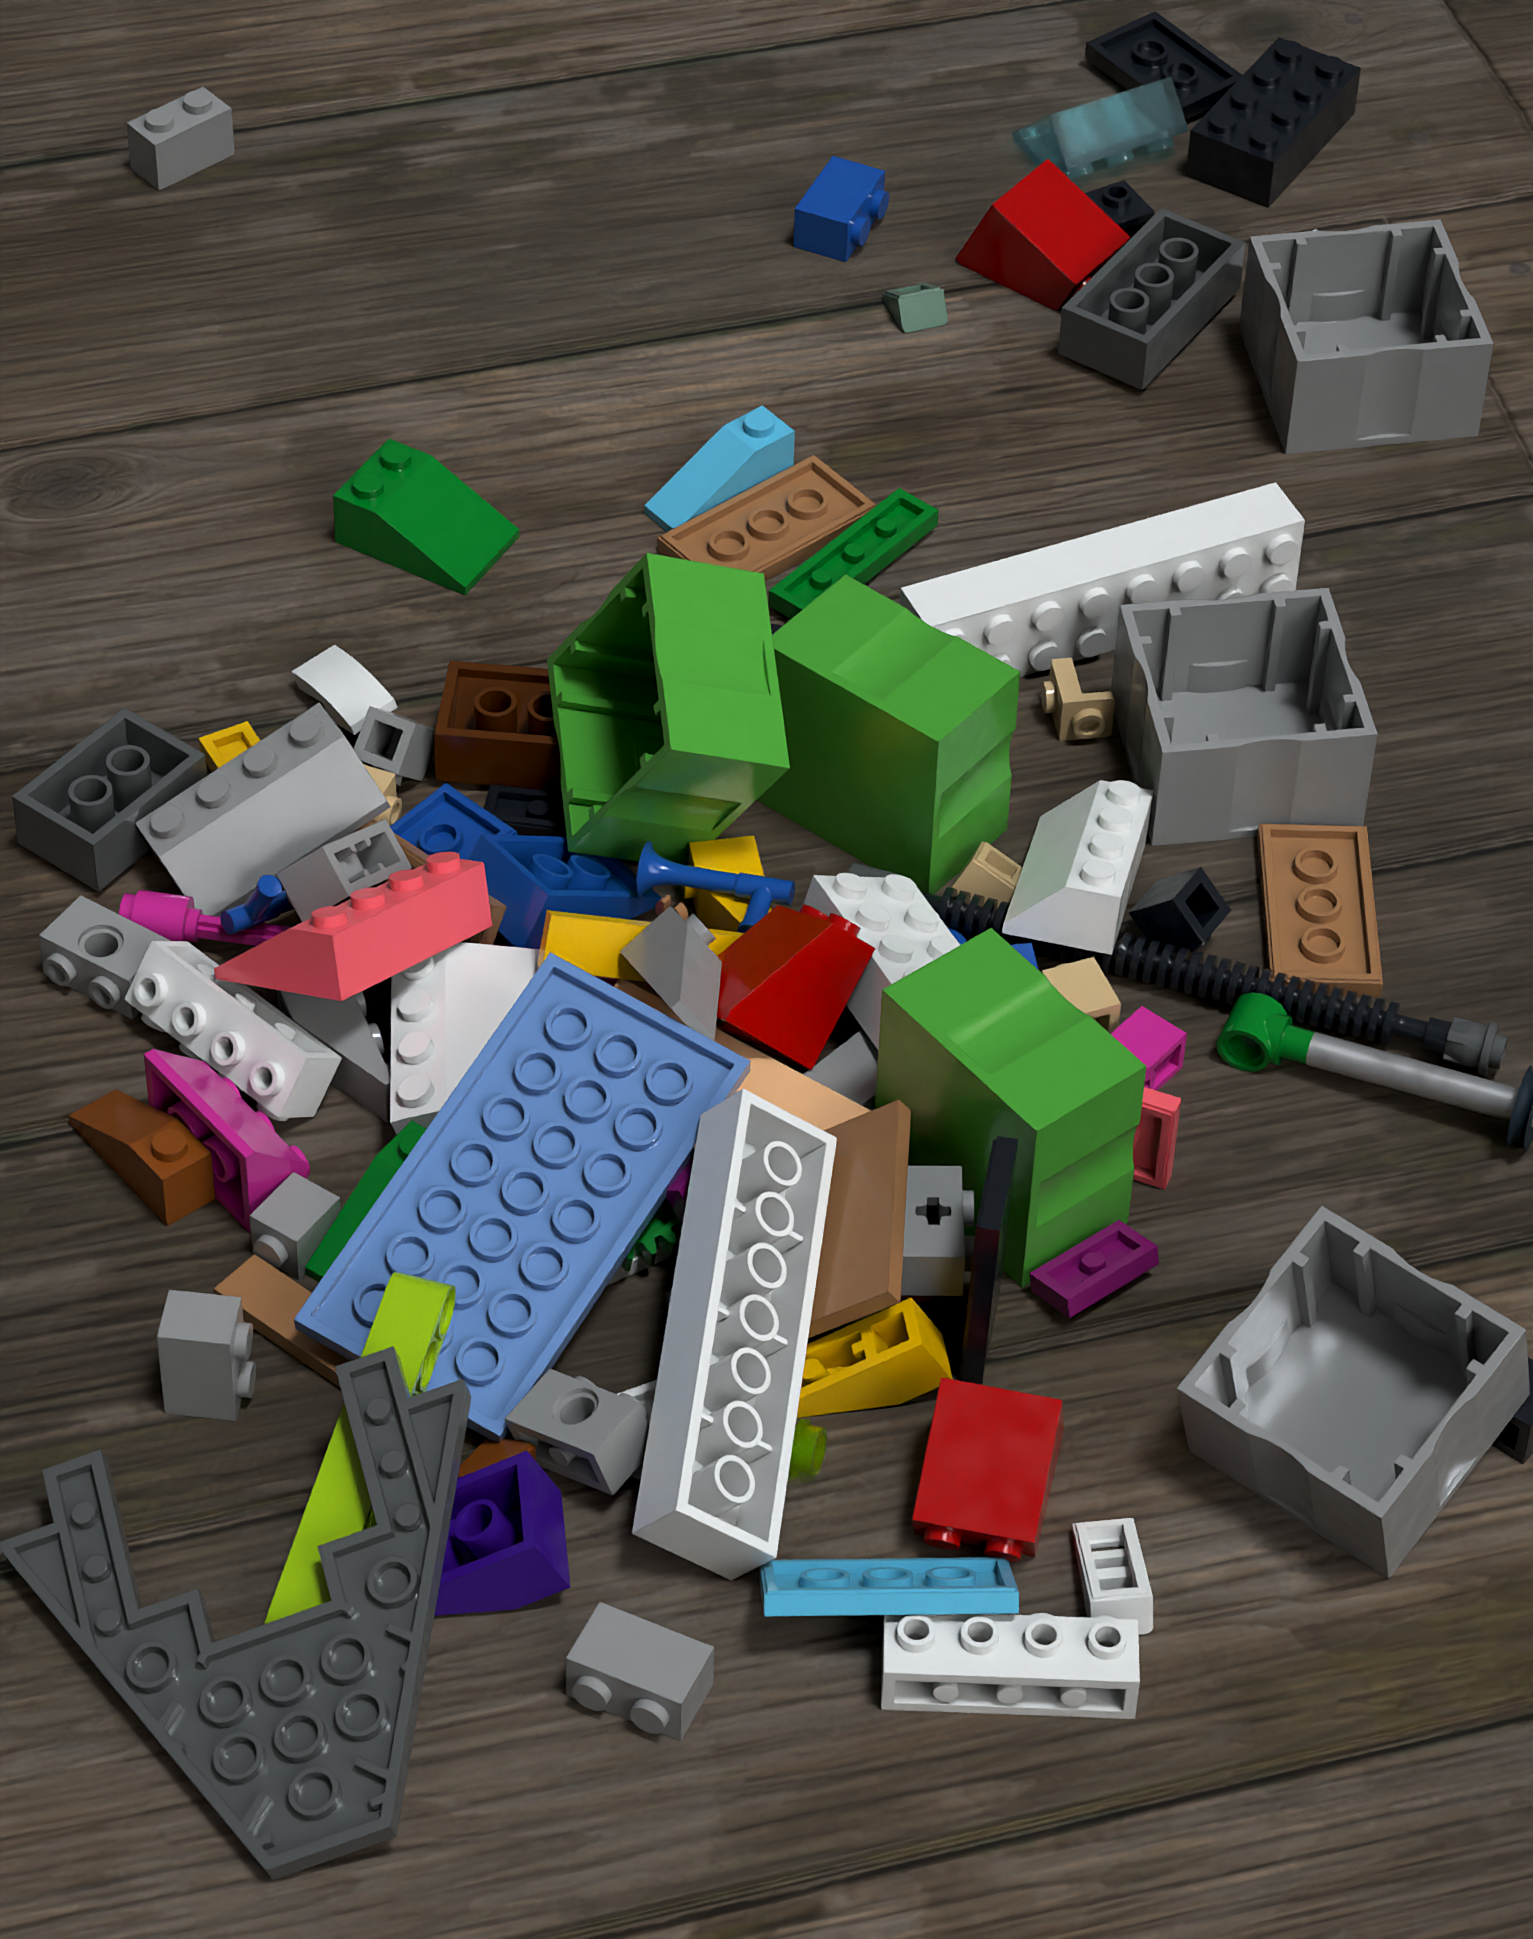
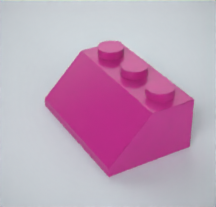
[143,1049,310,1234]

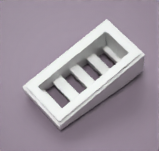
[1072,1518,1153,1635]

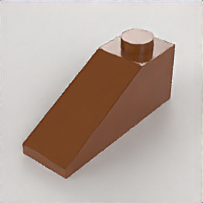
[68,1089,215,1226]

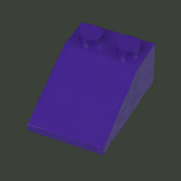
[435,1450,571,1615]

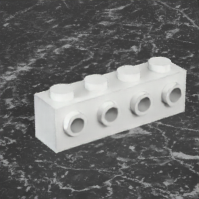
[124,941,342,1121]
[881,1613,1140,1719]

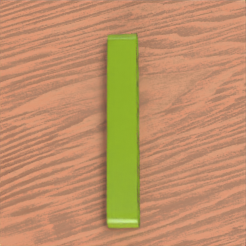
[265,1272,456,1624]

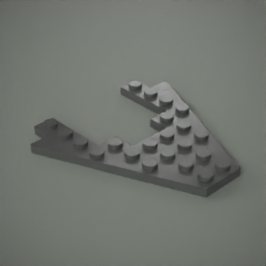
[0,1346,471,1880]

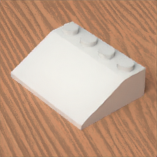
[390,942,540,1134]

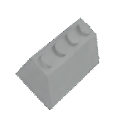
[135,702,390,917]

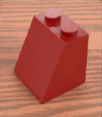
[955,159,1131,312]
[716,904,875,1070]
[912,1377,1064,1562]

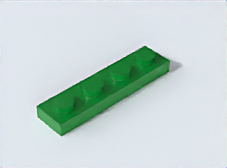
[768,488,939,619]

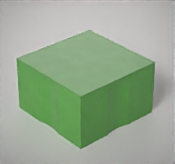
[547,553,790,865]
[758,575,1020,894]
[875,928,1146,1288]

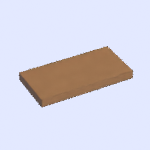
[657,455,876,581]
[1257,824,1383,997]
[808,1100,911,1338]

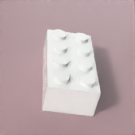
[804,873,960,1050]

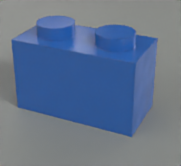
[793,156,889,262]

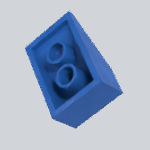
[469,834,662,949]

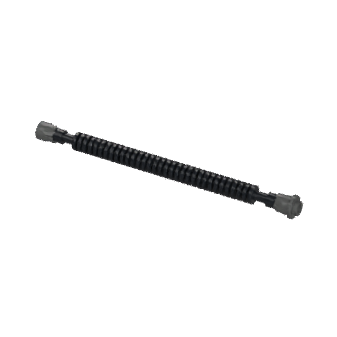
[848,863,1508,1077]

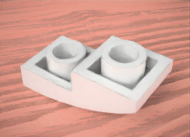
[291,645,398,735]

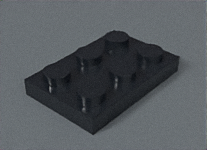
[1085,11,1242,125]

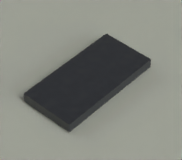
[959,1136,1018,1385]

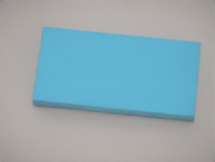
[759,1557,1019,1616]

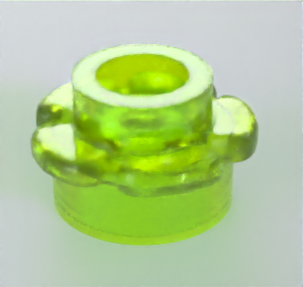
[789,1419,827,1478]

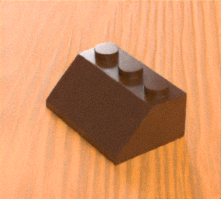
[434,661,562,791]

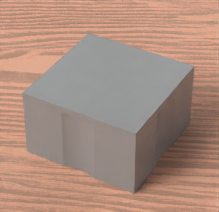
[1239,219,1494,455]
[1111,588,1378,846]
[1177,1206,1530,1579]

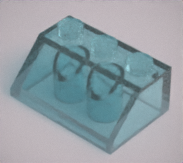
[1012,77,1188,180]

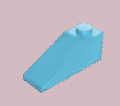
[644,405,795,532]

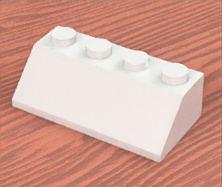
[1002,780,1154,955]

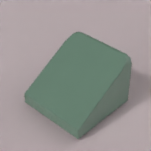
[882,282,948,333]

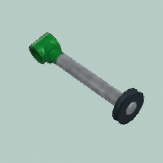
[1216,992,1533,1152]

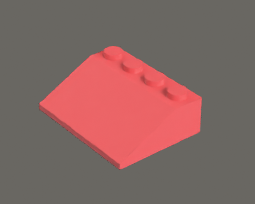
[214,852,492,1001]

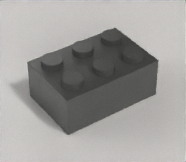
[12,707,207,892]

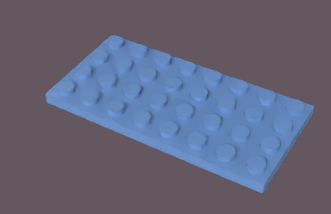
[294,952,750,1442]

